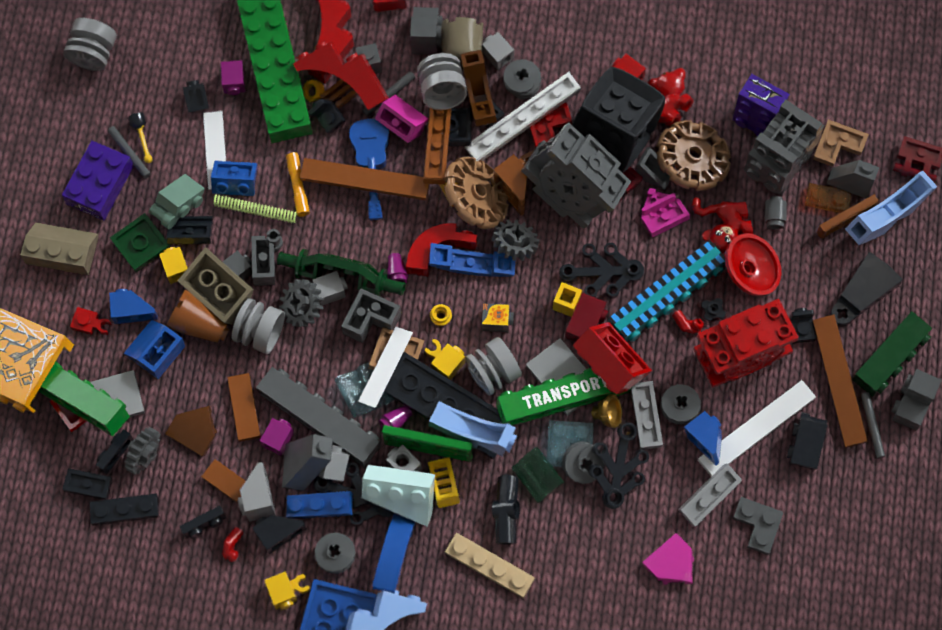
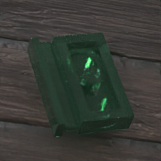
[511,447,564,503]

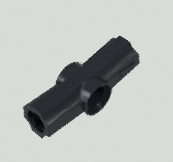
[492,474,520,545]

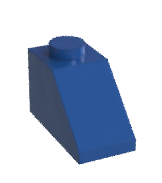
[109,289,158,324]
[684,411,722,466]

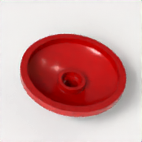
[725,233,781,296]

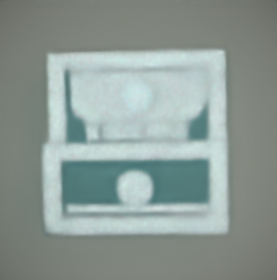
[335,363,395,418]

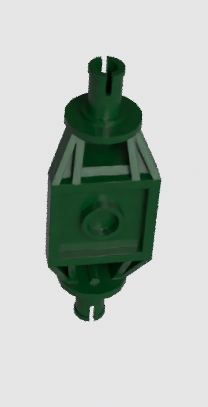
[277,249,406,297]

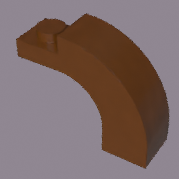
[460,50,497,126]

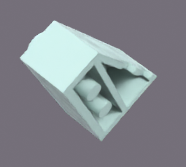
[362,465,435,527]

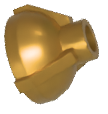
[592,394,622,428]

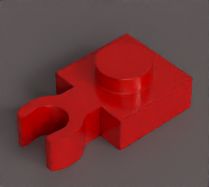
[70,307,112,335]

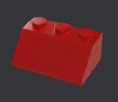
[573,322,652,395]

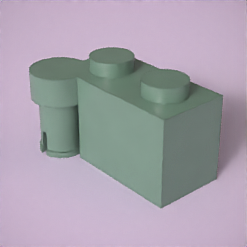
[149,174,205,229]

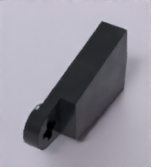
[830,252,903,327]

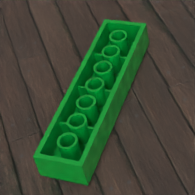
[237,0,313,144]

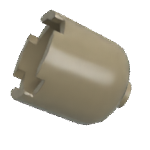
[442,17,484,70]

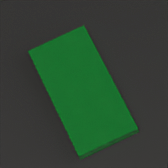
[382,425,473,462]

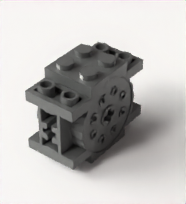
[744,99,824,195]
[521,123,631,229]

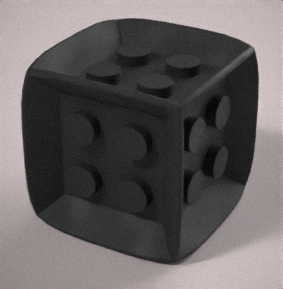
[572,67,665,173]

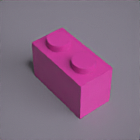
[375,95,429,143]

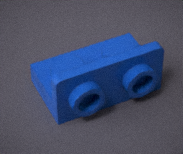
[211,161,258,196]

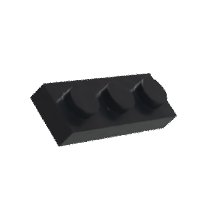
[89,493,160,526]

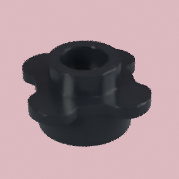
[702,298,726,321]

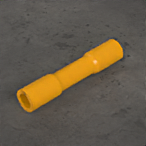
[286,153,310,217]

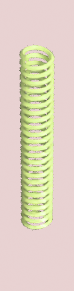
[214,194,297,223]

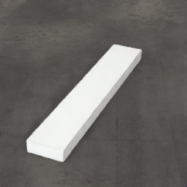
[464,72,582,161]
[698,380,816,477]

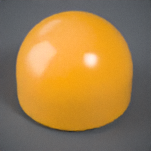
[303,80,325,101]

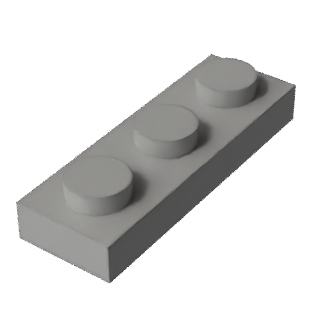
[631,381,663,450]
[678,464,742,527]

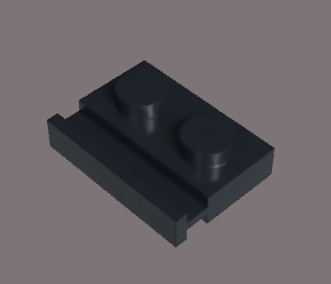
[166,216,213,244]

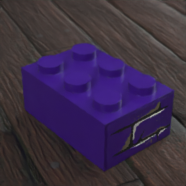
[732,74,790,136]
[62,141,134,221]

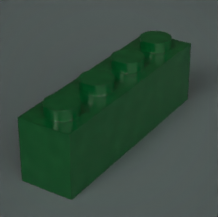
[852,311,932,397]

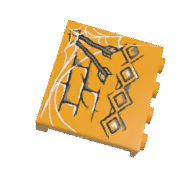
[0,308,74,413]

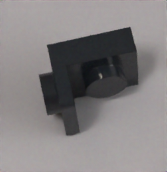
[183,80,209,113]
[308,99,346,134]
[789,308,816,344]

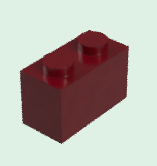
[565,293,609,342]

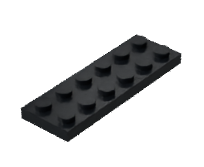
[384,352,515,460]

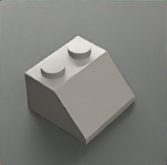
[238,462,276,522]

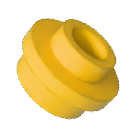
[430,304,452,326]

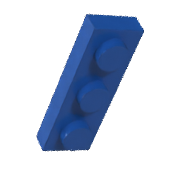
[286,491,353,519]

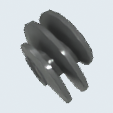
[503,59,541,100]
[661,384,701,424]
[562,441,605,484]
[315,533,356,574]

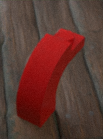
[406,223,477,277]

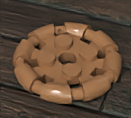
[656,120,731,191]
[444,157,509,229]

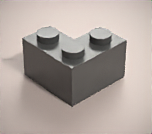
[410,7,443,55]
[341,289,402,343]
[891,369,942,431]

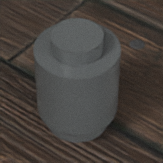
[765,196,787,230]

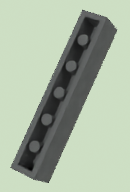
[256,367,380,468]

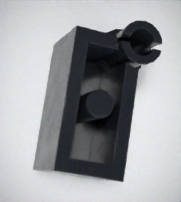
[786,412,828,470]

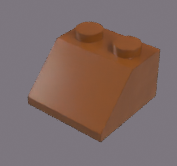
[493,154,527,216]

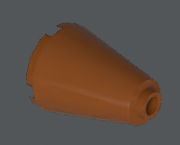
[166,290,230,343]

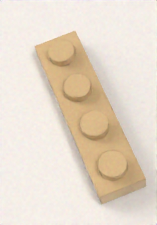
[445,533,535,599]

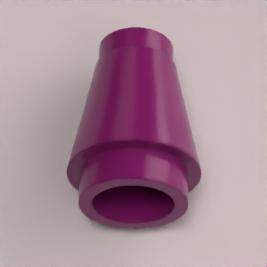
[387,253,408,283]
[378,405,412,430]

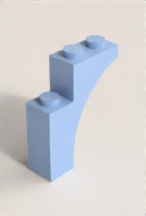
[845,171,937,245]
[428,401,517,456]
[346,591,427,630]

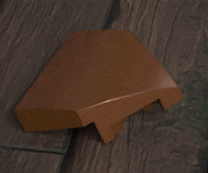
[165,406,217,456]

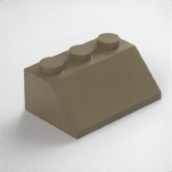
[21,223,99,275]
[178,247,254,325]

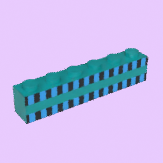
[608,240,725,342]

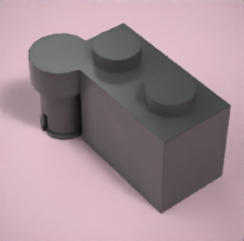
[251,229,283,286]

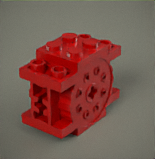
[693,298,799,388]

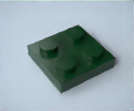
[110,213,171,273]

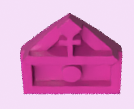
[641,188,690,238]
[642,533,694,585]

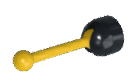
[128,112,152,163]

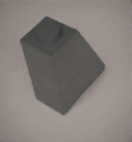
[282,434,333,491]

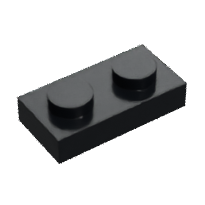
[96,429,134,475]
[62,468,113,500]
[179,505,226,539]

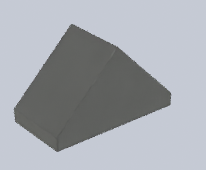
[636,147,670,190]

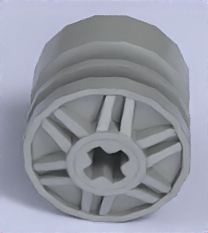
[63,18,117,71]
[417,53,467,110]
[232,298,285,354]
[465,337,522,396]

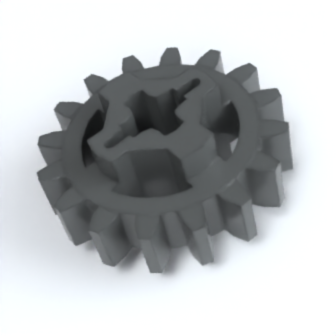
[491,219,539,261]
[279,279,324,327]
[124,427,161,475]

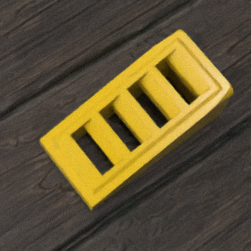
[428,457,460,508]

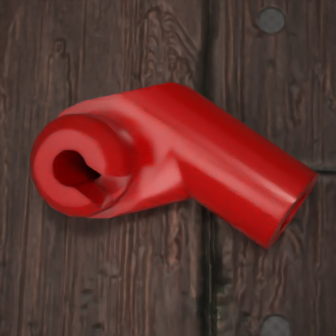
[672,310,704,334]
[222,527,244,562]

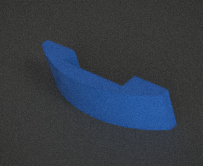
[429,243,515,277]
[372,513,416,594]

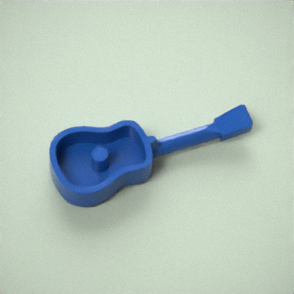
[349,119,389,221]

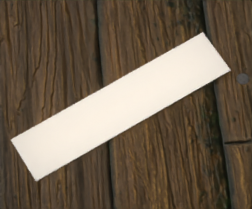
[203,111,226,190]
[358,327,413,408]

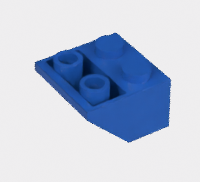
[124,320,186,379]

